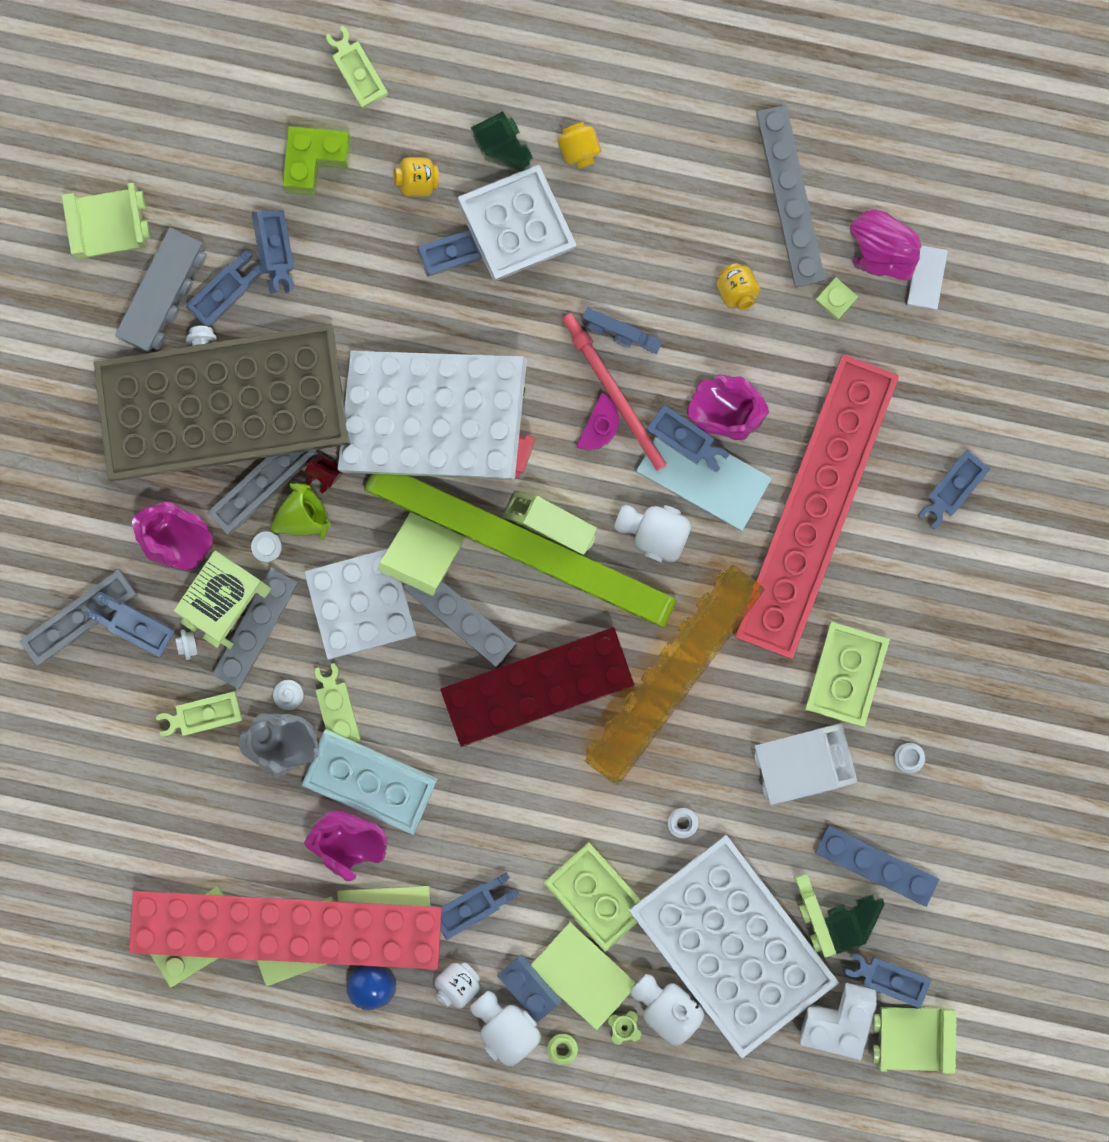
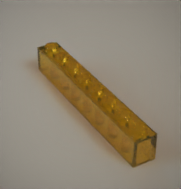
[585,564,765,786]

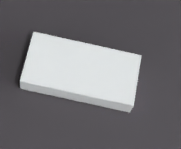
[906,246,948,311]

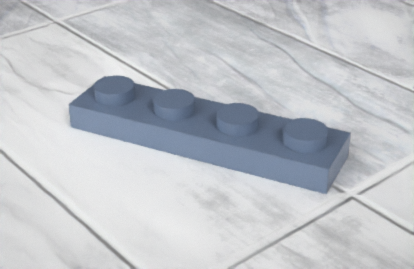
[815,825,940,907]

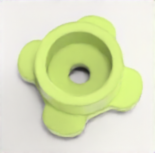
[608,1011,641,1045]

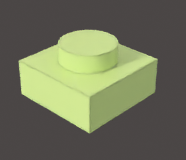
[815,277,858,321]

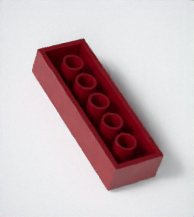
[440,627,635,748]

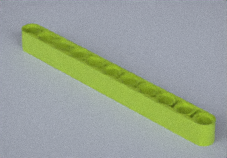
[363,474,677,628]

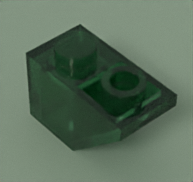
[471,111,533,172]
[823,894,885,954]

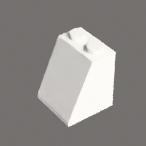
[754,723,858,805]

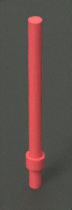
[562,313,667,471]

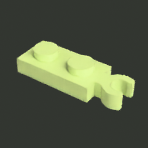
[326,26,388,110]
[315,663,362,743]
[156,691,243,737]
[795,874,836,957]

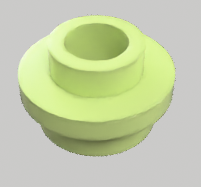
[547,1034,578,1065]

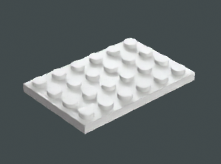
[338,351,527,480]
[628,835,839,1059]

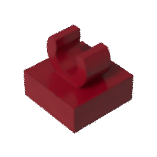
[304,452,343,493]

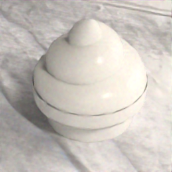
[273,680,304,710]

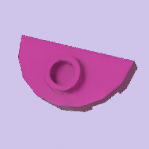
[576,393,619,451]

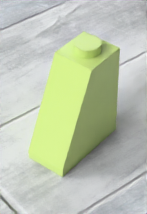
[502,491,597,555]

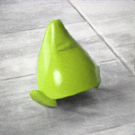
[270,483,331,540]

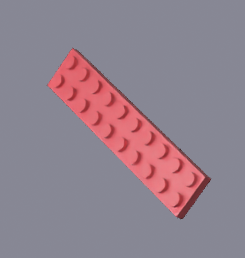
[735,354,900,660]
[129,891,442,970]

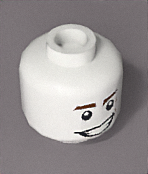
[435,962,480,1009]

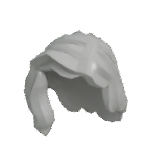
[239,713,319,777]

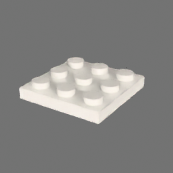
[456,165,577,282]
[304,549,416,660]

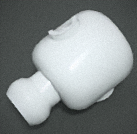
[614,505,691,563]
[630,974,704,1046]
[470,991,541,1066]

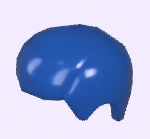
[347,966,396,1010]

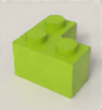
[283,126,352,196]

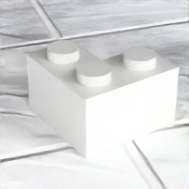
[800,983,877,1060]

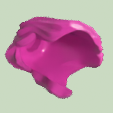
[850,209,922,281]
[687,374,769,440]
[132,501,214,571]
[304,810,388,882]

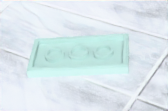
[636,438,772,532]
[302,729,438,835]

